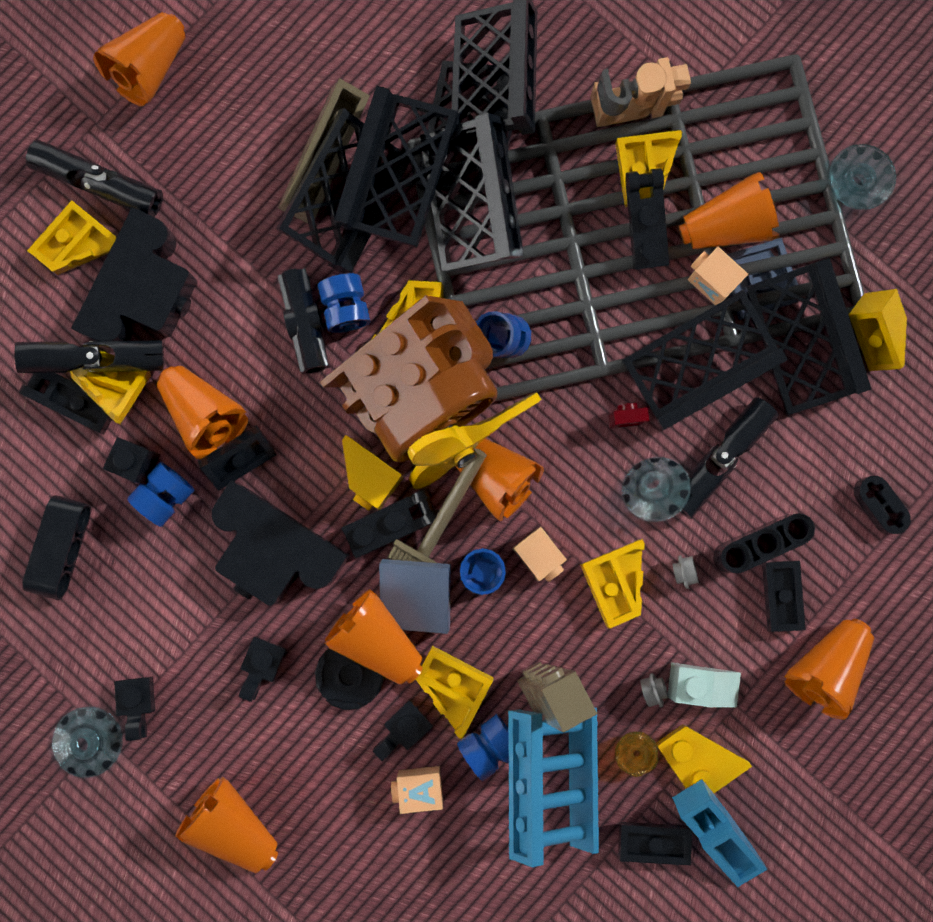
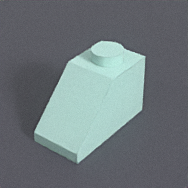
[668,662,741,708]

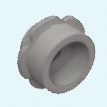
[673,555,699,589]
[640,673,669,708]

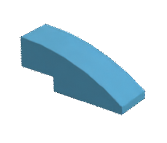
[672,779,767,887]

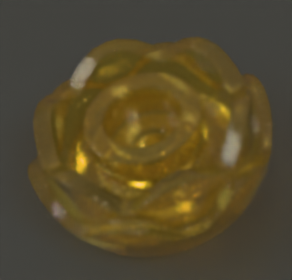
[615,731,658,777]

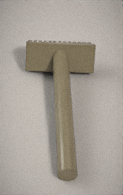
[388,448,487,563]

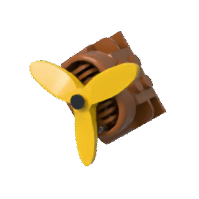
[320,295,542,489]

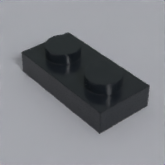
[198,425,277,491]
[762,561,806,632]
[618,822,692,866]

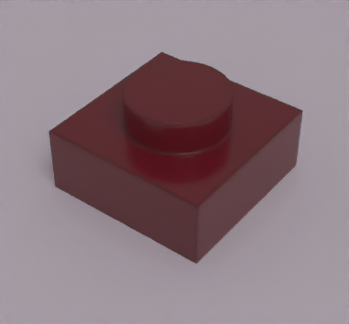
[609,403,650,429]

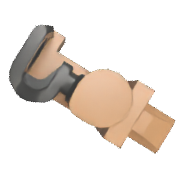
[590,57,691,127]

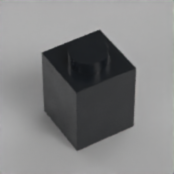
[103,437,161,484]

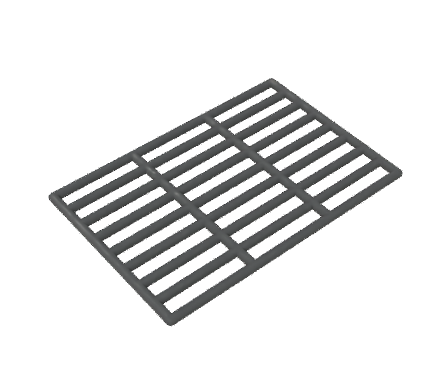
[407,54,864,402]

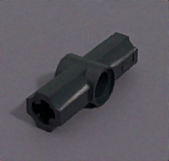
[277,268,330,374]

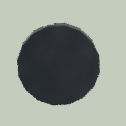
[315,648,385,710]

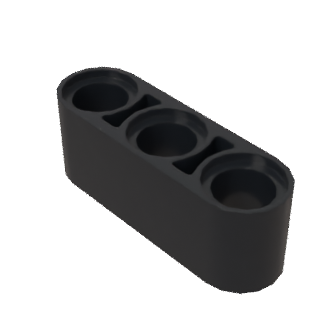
[22,495,91,601]
[713,513,815,574]

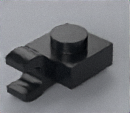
[238,636,287,702]
[114,676,155,741]
[373,699,433,761]

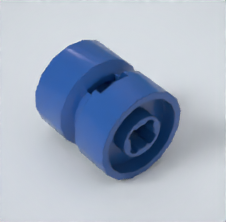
[317,273,371,333]
[475,311,531,358]
[127,461,195,527]
[460,548,506,595]
[457,714,509,781]

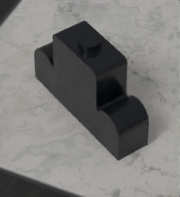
[71,207,197,348]
[212,480,351,606]

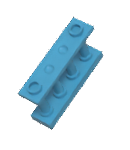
[508,707,599,867]

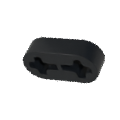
[854,476,911,535]

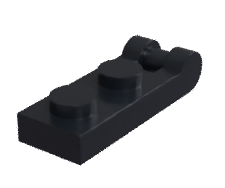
[625,168,669,270]
[18,373,112,435]
[341,488,439,559]

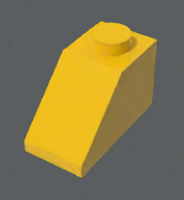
[849,289,907,371]
[342,435,404,511]

